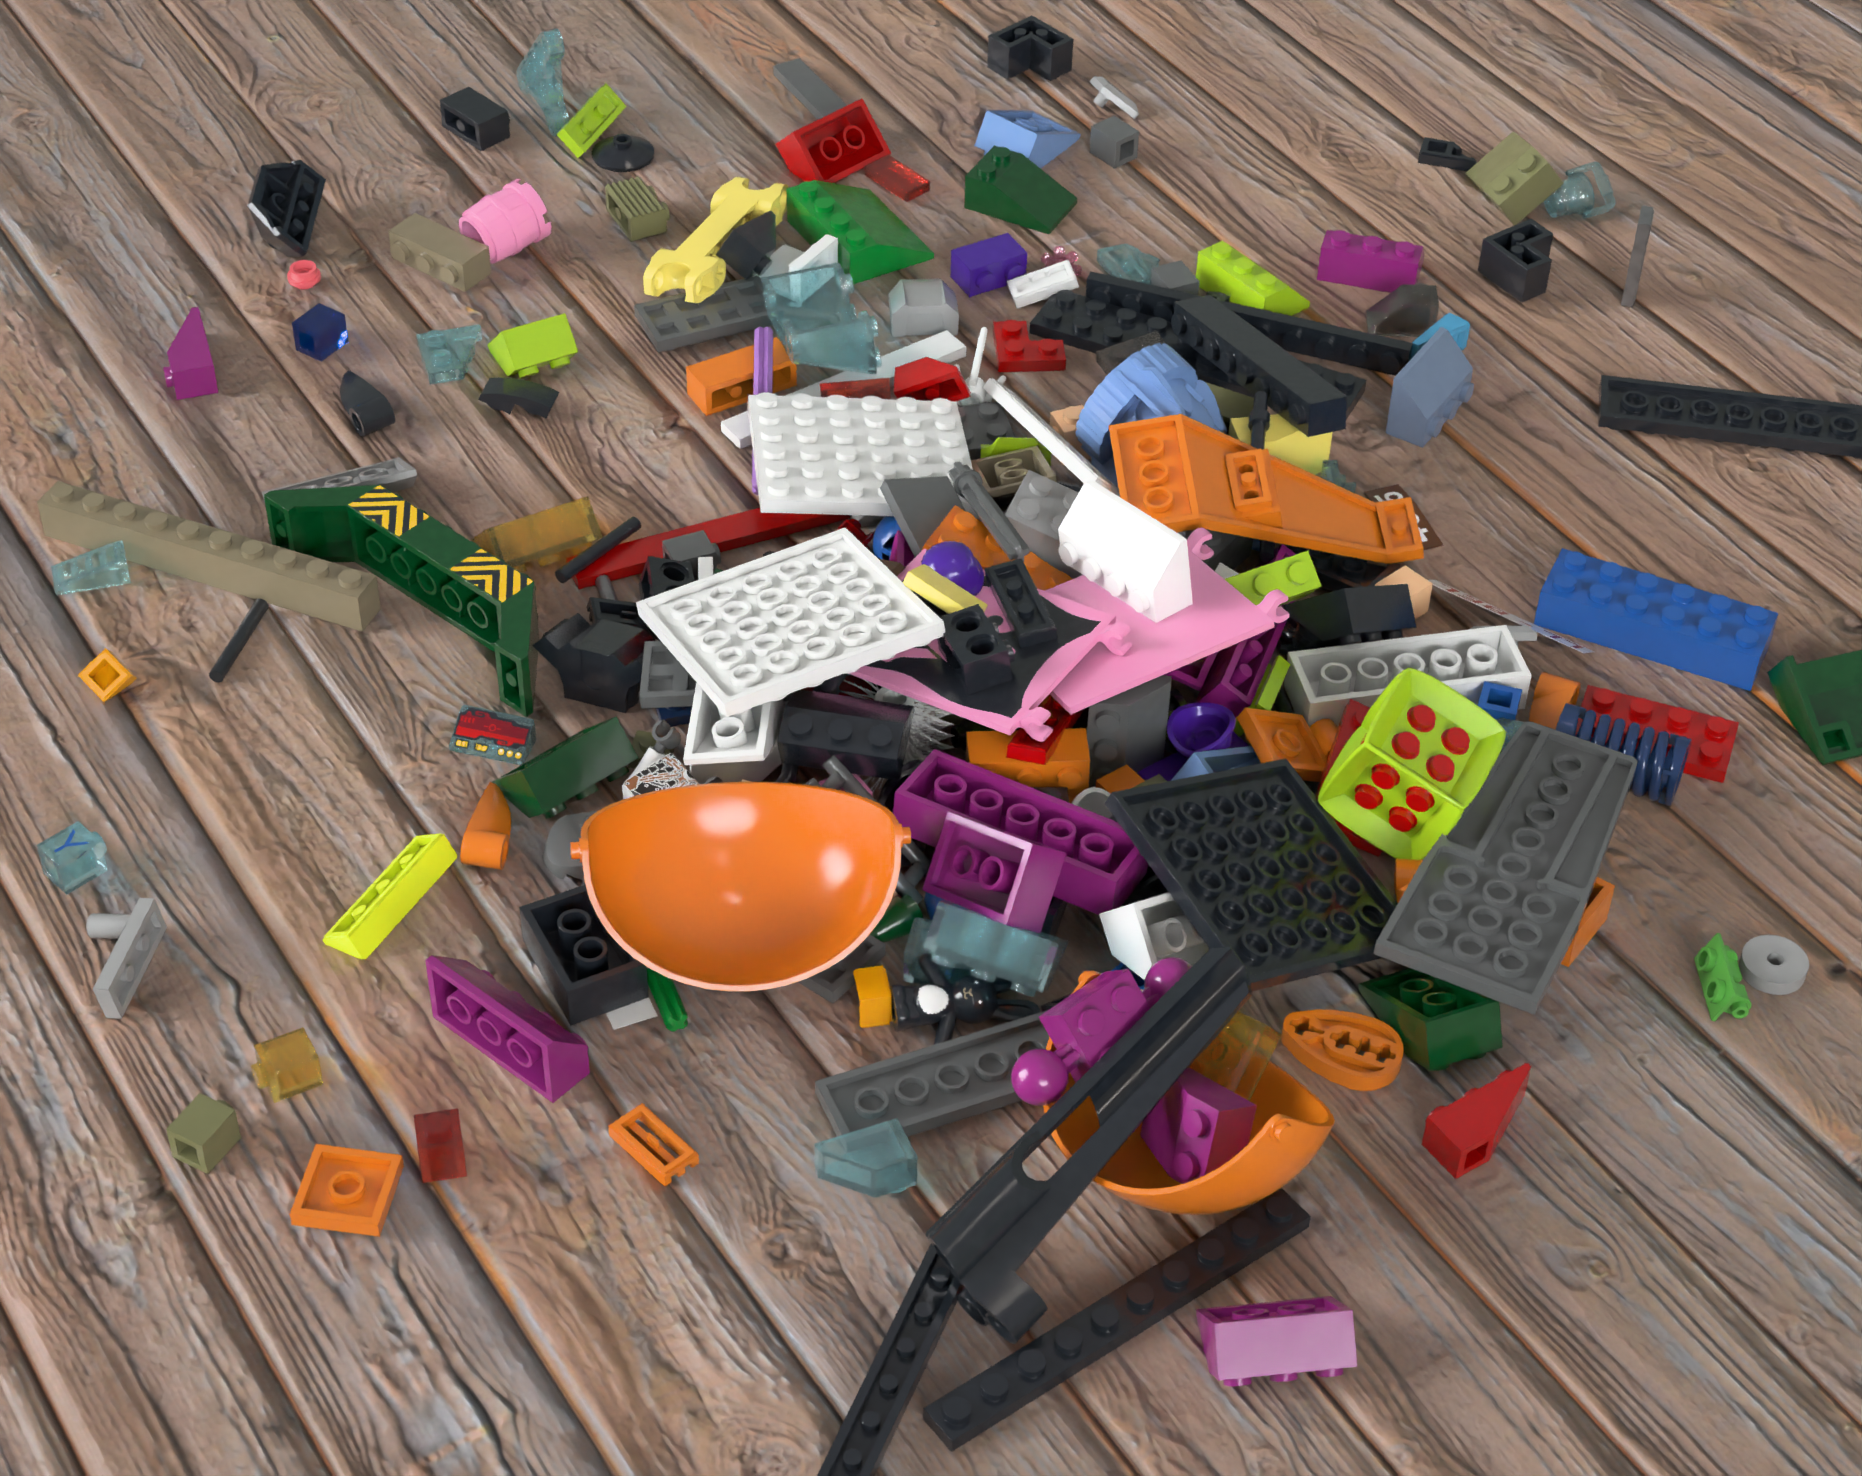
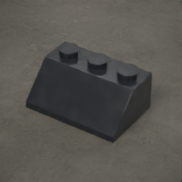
[1283,584,1417,646]
[777,689,915,781]

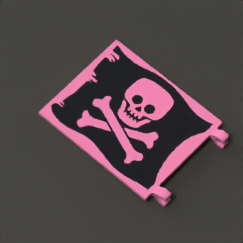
[849,549,1132,742]

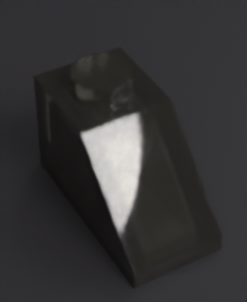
[1365,283,1439,337]

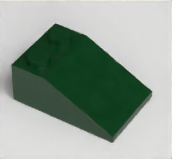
[964,146,1077,235]
[1358,968,1503,1071]

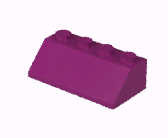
[425,955,590,1103]

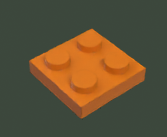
[1237,707,1327,782]
[290,1144,404,1237]

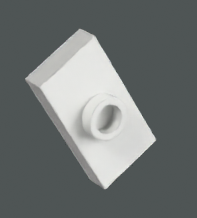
[1007,260,1079,309]

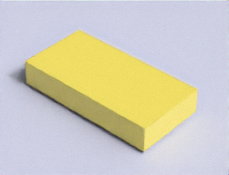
[903,564,988,614]

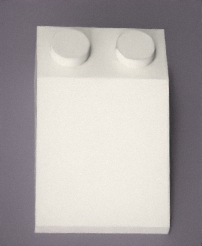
[683,682,784,765]

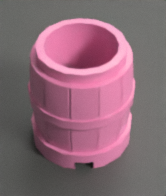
[459,179,552,264]

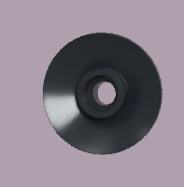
[592,134,654,172]

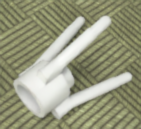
[954,327,1006,407]

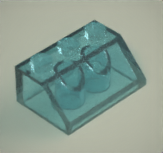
[922,900,1069,997]

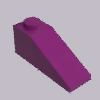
[163,307,218,400]

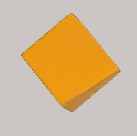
[78,648,137,702]
[853,965,892,1028]

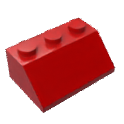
[776,98,892,183]

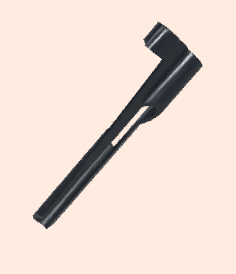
[925,947,1252,1344]

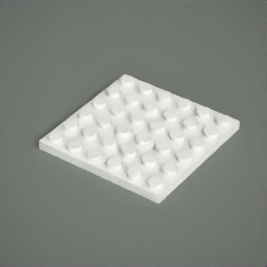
[748,392,980,519]
[636,528,945,717]

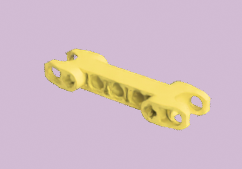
[643,177,788,303]

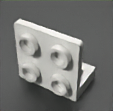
[752,234,838,302]

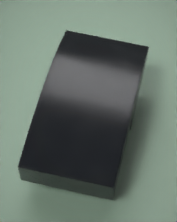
[478,378,559,419]

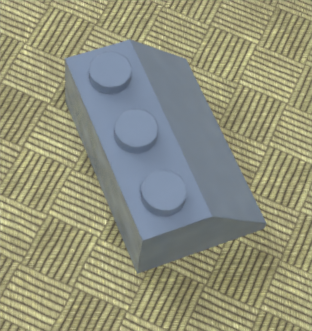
[1386,327,1474,448]

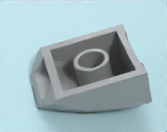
[888,278,959,337]

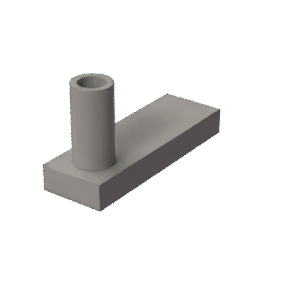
[86,898,167,1019]

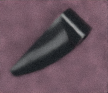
[340,370,395,437]

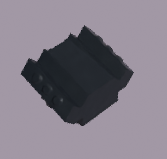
[532,613,660,713]

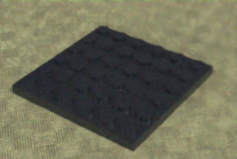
[1105,759,1398,992]

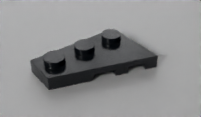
[1284,544,1401,591]

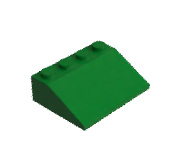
[786,180,934,286]

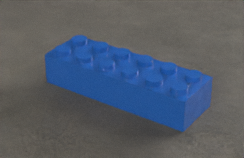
[1534,548,1779,691]

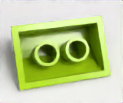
[1196,240,1310,316]

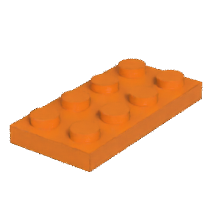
[921,505,1072,591]

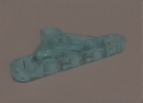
[516,29,569,137]

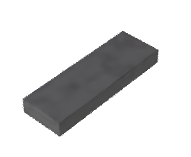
[1621,205,1655,307]

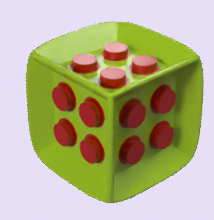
[1318,668,1506,860]

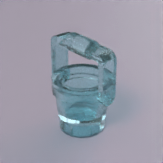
[1544,162,1616,219]

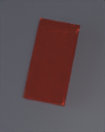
[865,155,930,202]

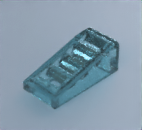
[51,540,131,595]

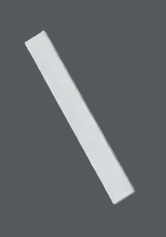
[721,330,966,449]
[983,378,1120,497]

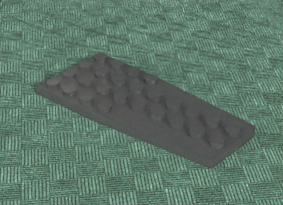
[1374,721,1638,1015]

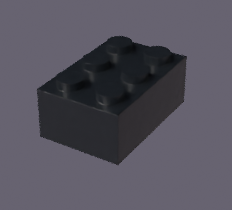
[519,885,649,1026]

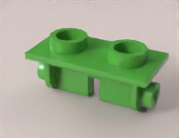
[1694,933,1752,1021]

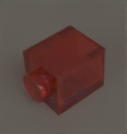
[414,1108,467,1183]

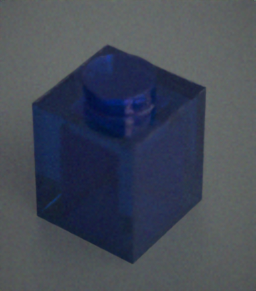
[292,303,348,362]

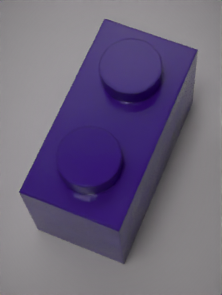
[950,233,1027,297]

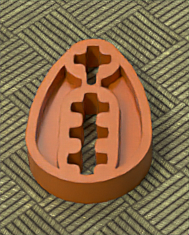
[1281,1009,1404,1091]

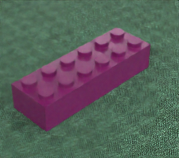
[893,749,1148,915]

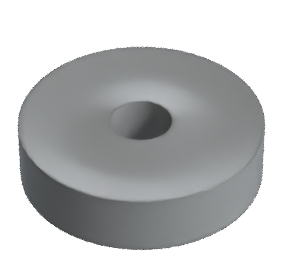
[1739,935,1809,995]

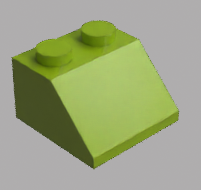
[487,313,578,379]

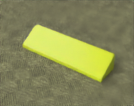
[322,834,457,959]

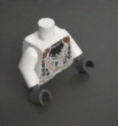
[622,720,724,799]

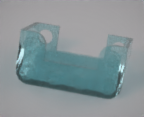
[761,263,882,375]

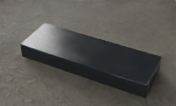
[985,558,1058,649]

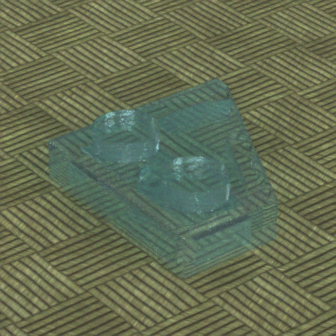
[1096,243,1160,285]
[416,324,482,385]

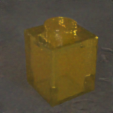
[251,1027,323,1103]

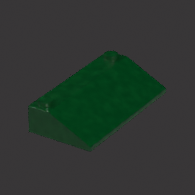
[1767,650,1862,765]

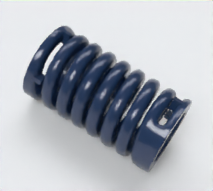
[1555,703,1692,806]

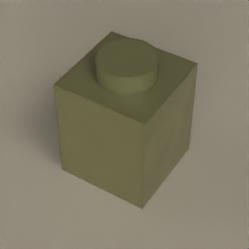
[166,1093,241,1174]

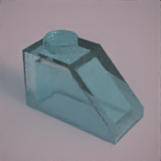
[815,1118,918,1198]

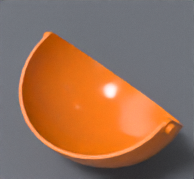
[570,782,911,991]
[1043,970,1335,1215]

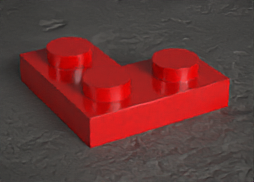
[993,320,1066,372]

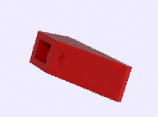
[1422,1063,1531,1179]

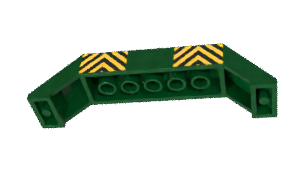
[264,485,539,717]

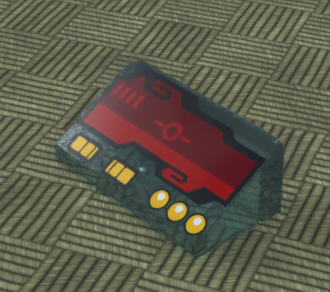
[449,705,536,765]

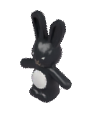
[890,953,1040,1045]

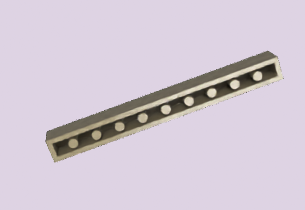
[37,481,381,632]

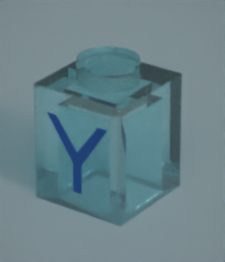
[36,821,108,895]

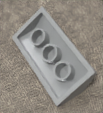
[262,457,417,501]

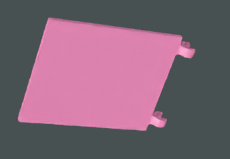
[1045,528,1289,714]

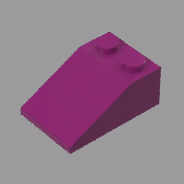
[922,811,1066,933]
[1140,1067,1257,1184]

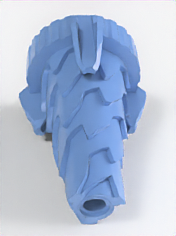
[1075,343,1260,551]

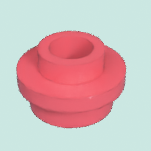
[287,260,321,290]

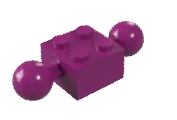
[1011,957,1192,1106]

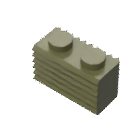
[605,176,670,242]

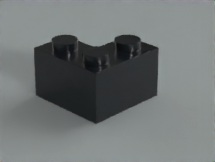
[987,15,1074,81]
[1478,218,1553,303]

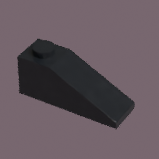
[716,210,776,280]

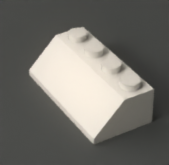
[1058,479,1193,623]
[1099,892,1209,980]

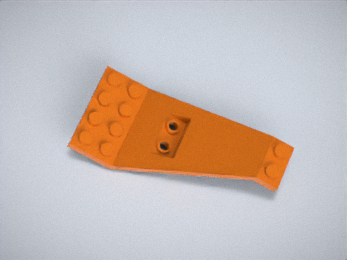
[1109,414,1424,564]

